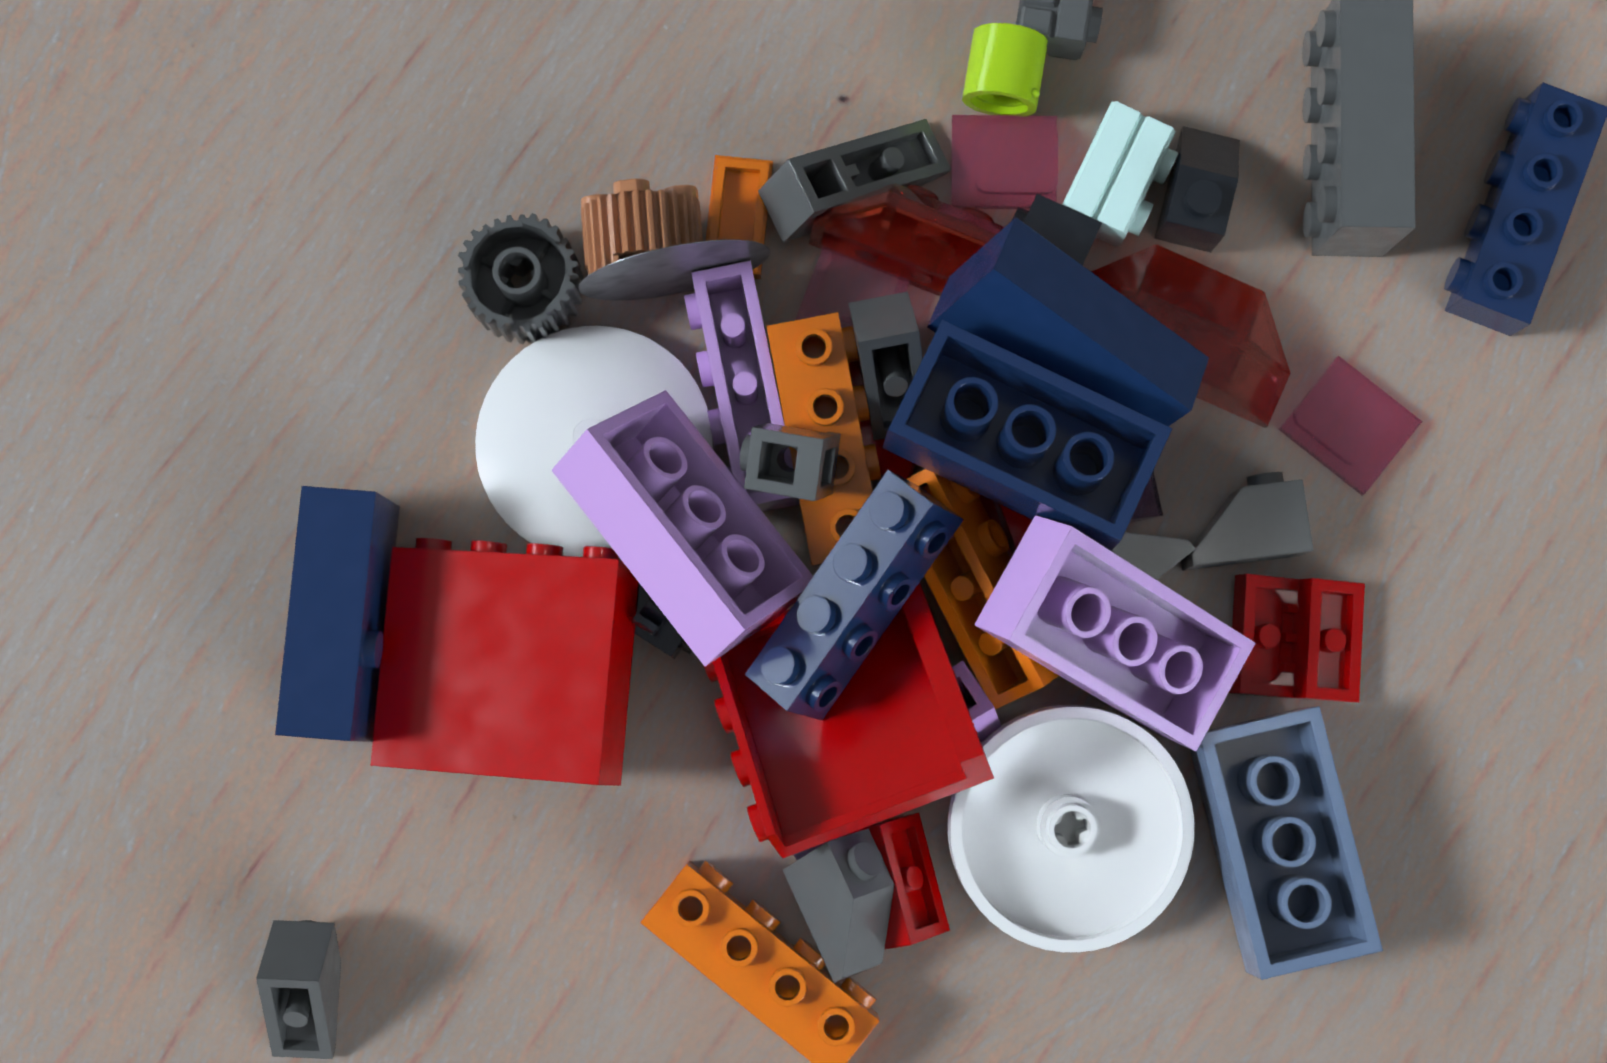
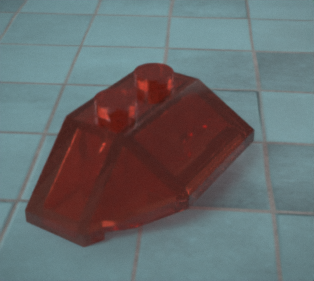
[809,183,1004,296]
[1091,244,1291,428]

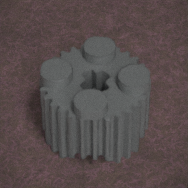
[458,213,584,344]

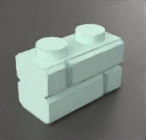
[1062,101,1178,247]

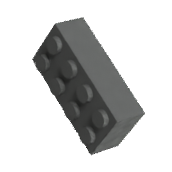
[1302,0,1415,257]

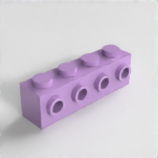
[684,261,799,512]

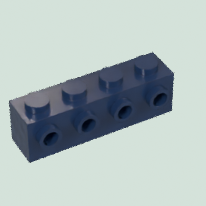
[1444,82,1607,336]
[745,470,964,720]

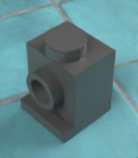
[740,423,841,501]

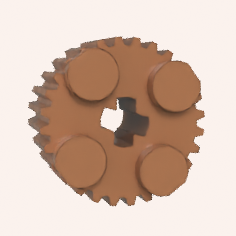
[581,178,703,275]

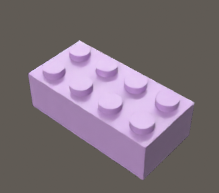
[552,390,813,667]
[974,515,1255,751]

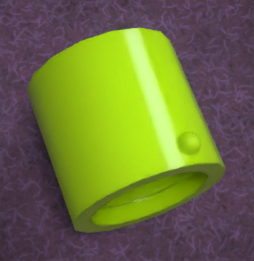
[962,23,1048,118]

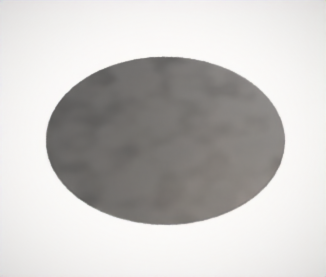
[579,239,770,300]

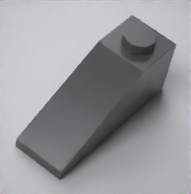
[758,119,952,243]

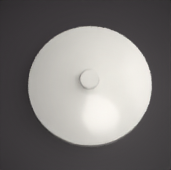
[475,326,713,557]
[947,705,1195,952]

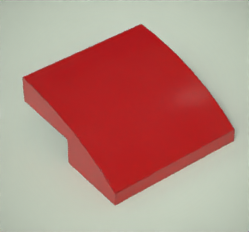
[1229,573,1365,703]

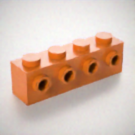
[766,312,881,566]
[907,469,1059,709]
[640,860,880,1063]

